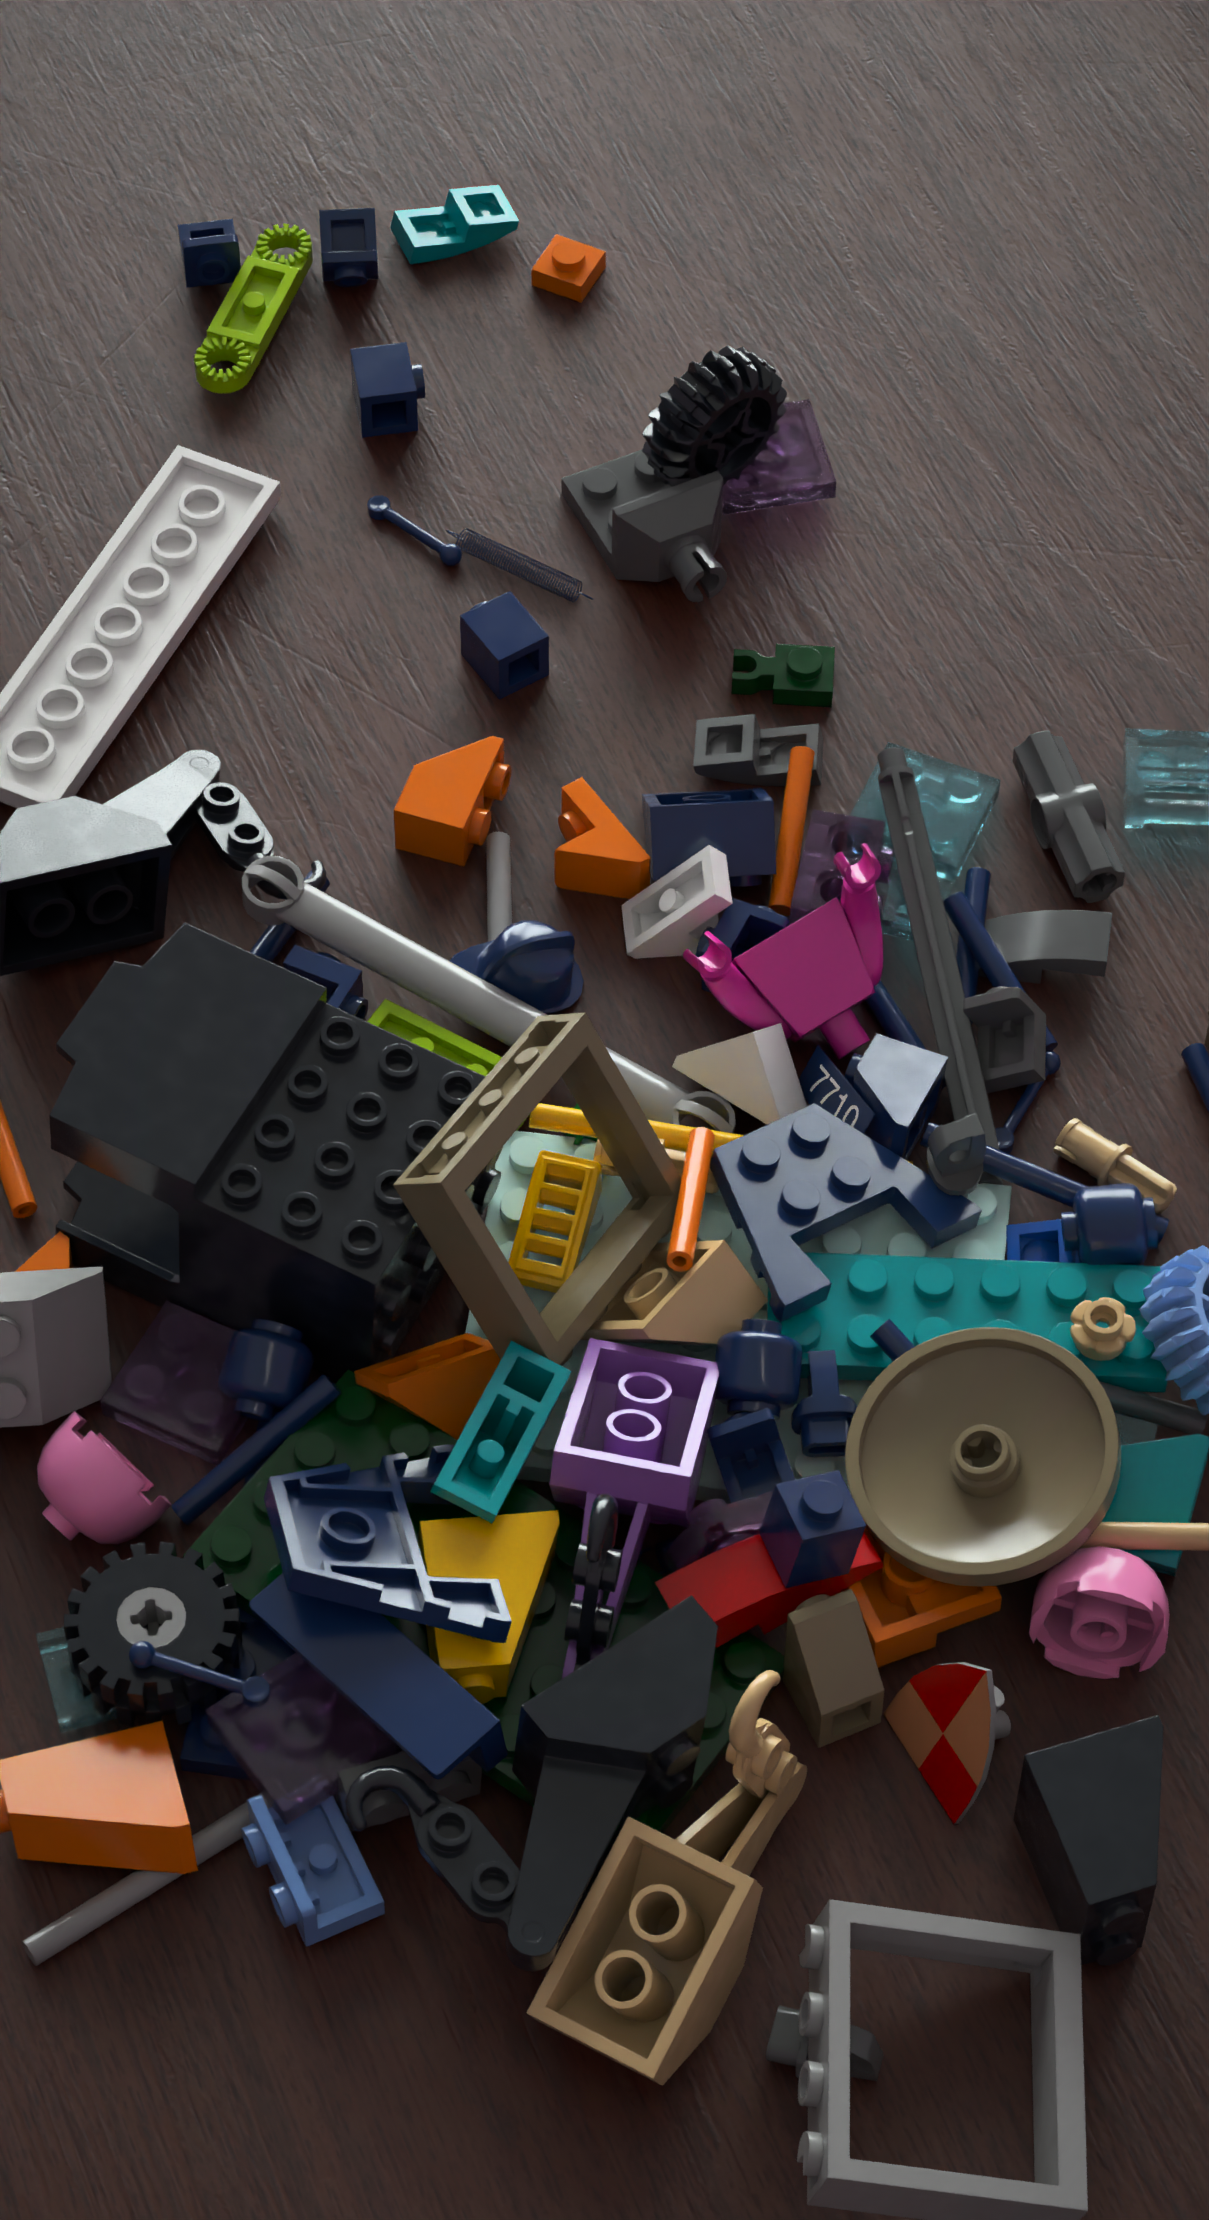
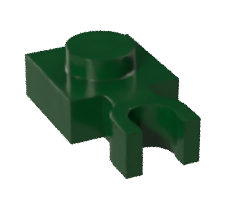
[731,644,835,707]

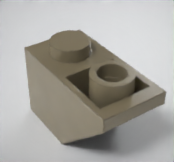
[782,1589,885,1748]

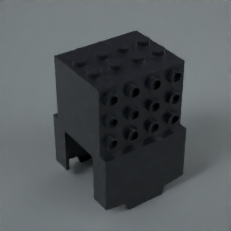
[49,922,503,1379]

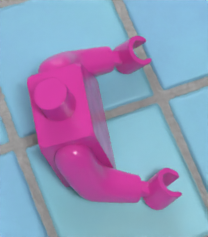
[682,843,883,1059]

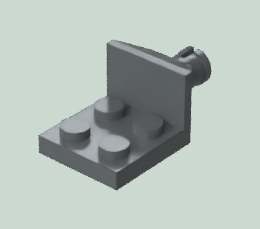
[561,450,727,602]

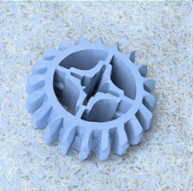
[1139,1245,1209,1415]

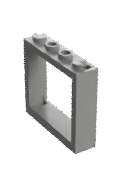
[797,1899,1088,2220]

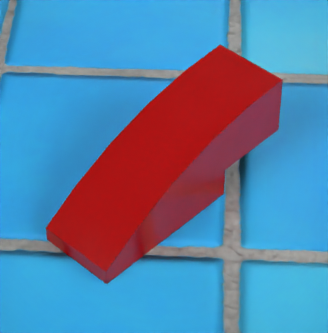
[655,1532,884,1648]

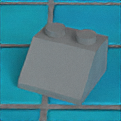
[0,1267,113,1428]

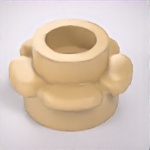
[1070,1297,1136,1361]

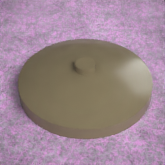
[845,1327,1122,1587]

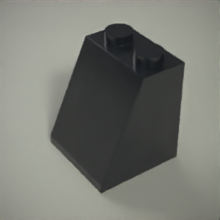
[1013,1715,1164,1966]

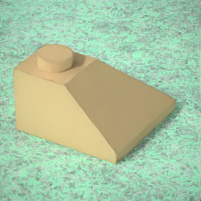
[580,1240,768,1345]

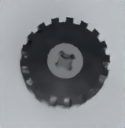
[64,1542,243,1727]

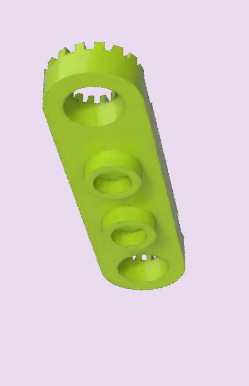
[194,224,313,394]

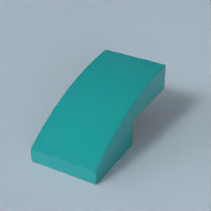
[390,185,519,264]

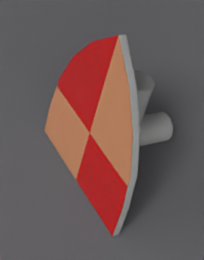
[884,1662,1011,1825]

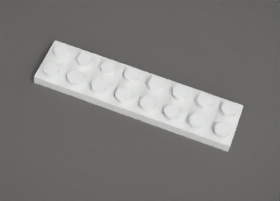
[0,445,281,808]

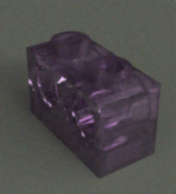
[789,809,894,925]

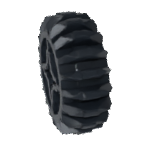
[642,345,787,489]

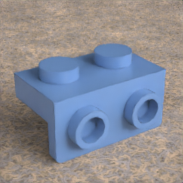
[241,1784,385,1947]

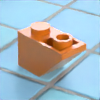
[394,736,512,867]

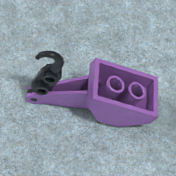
[549,1338,720,1679]

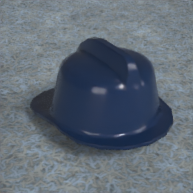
[449,920,584,1015]

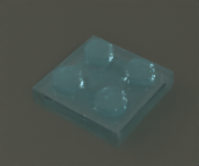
[842,742,1001,882]

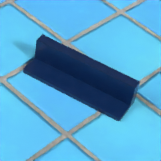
[250,1573,508,1779]

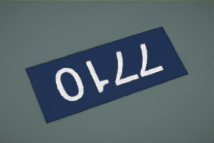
[799,1045,875,1134]

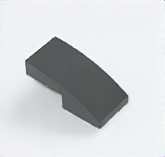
[693,714,824,787]
[979,910,1112,984]

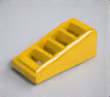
[508,1150,602,1293]

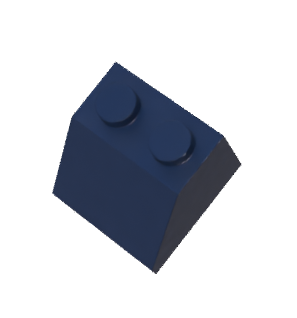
[642,788,776,887]

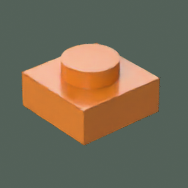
[531,234,606,303]

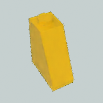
[418,1510,560,1704]

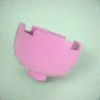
[37,1411,171,1544]
[1029,1546,1170,1679]

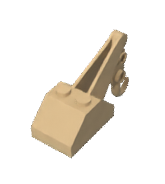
[527,1670,807,2086]

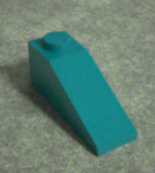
[430,1340,572,1524]

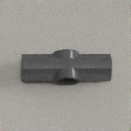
[1012,730,1125,903]

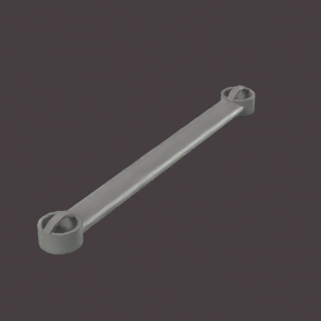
[242,856,736,1133]

